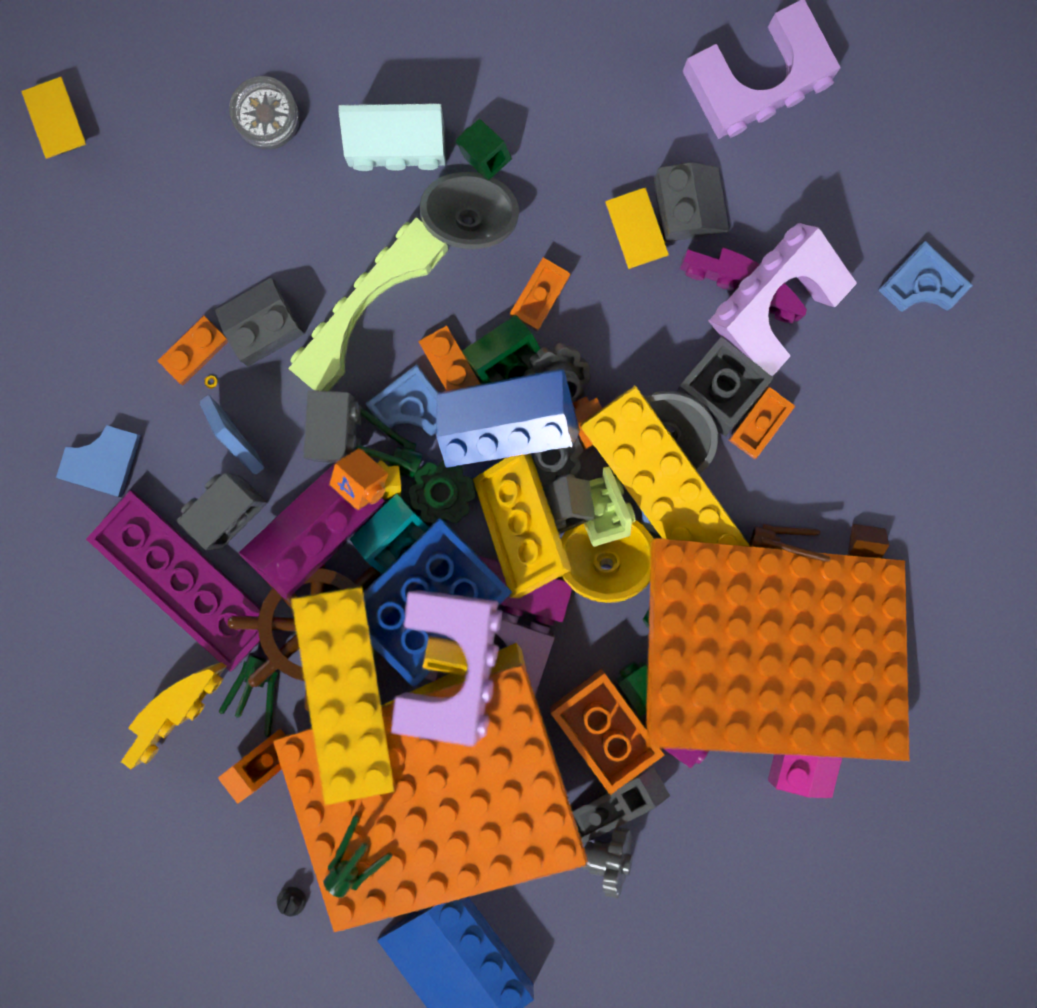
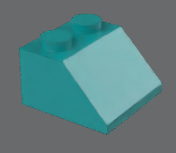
[349,493,430,574]

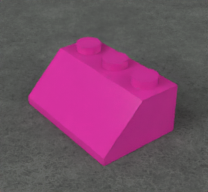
[768,754,842,798]

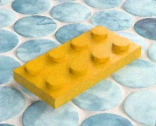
[473,453,571,598]

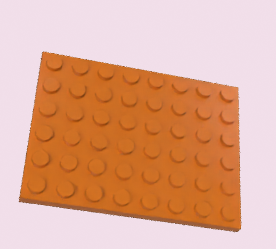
[646,538,910,761]
[273,664,588,932]

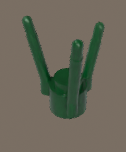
[355,409,422,477]
[219,655,279,737]
[323,815,392,898]

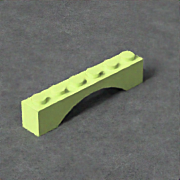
[288,217,448,391]

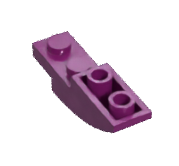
[679,247,807,323]

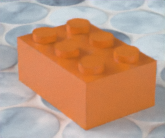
[549,669,664,795]

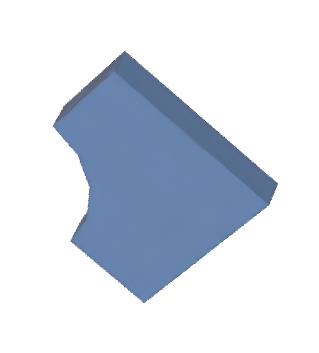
[878,241,973,312]
[366,365,439,436]
[200,394,265,475]
[56,425,141,497]

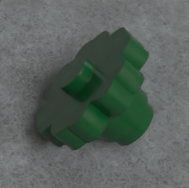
[409,460,476,524]

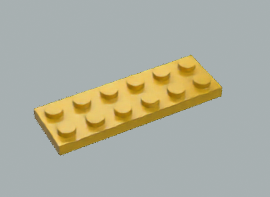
[580,385,750,547]
[292,587,394,805]

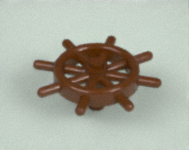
[227,564,381,712]

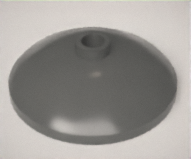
[420,172,519,249]
[644,391,718,474]

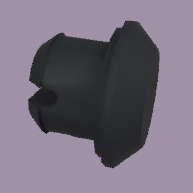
[276,887,306,917]

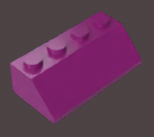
[238,463,384,600]

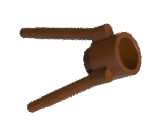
[749,524,831,562]

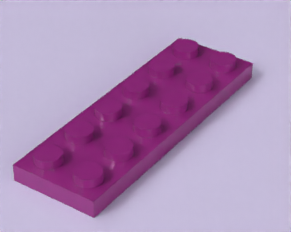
[86,491,261,672]

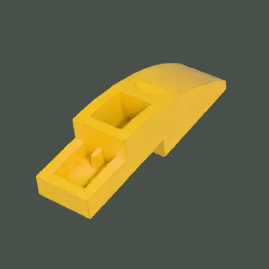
[121,662,227,770]

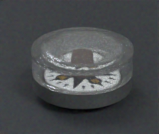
[229,76,300,150]

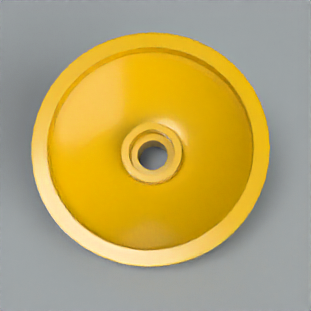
[561,520,653,602]

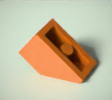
[218,728,286,804]

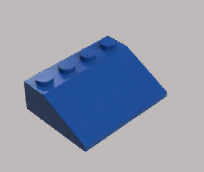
[363,517,512,688]
[377,897,534,1008]

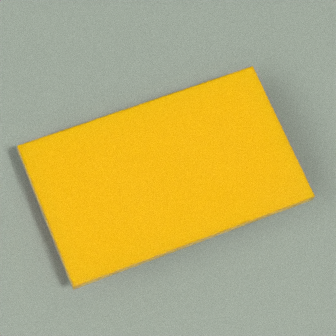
[21,77,86,159]
[605,188,669,269]

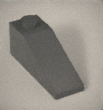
[572,766,670,844]

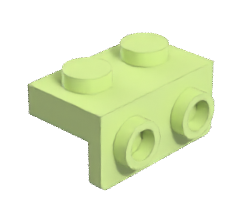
[584,466,635,547]

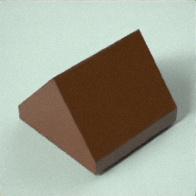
[848,524,889,558]

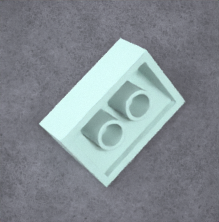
[339,104,445,171]

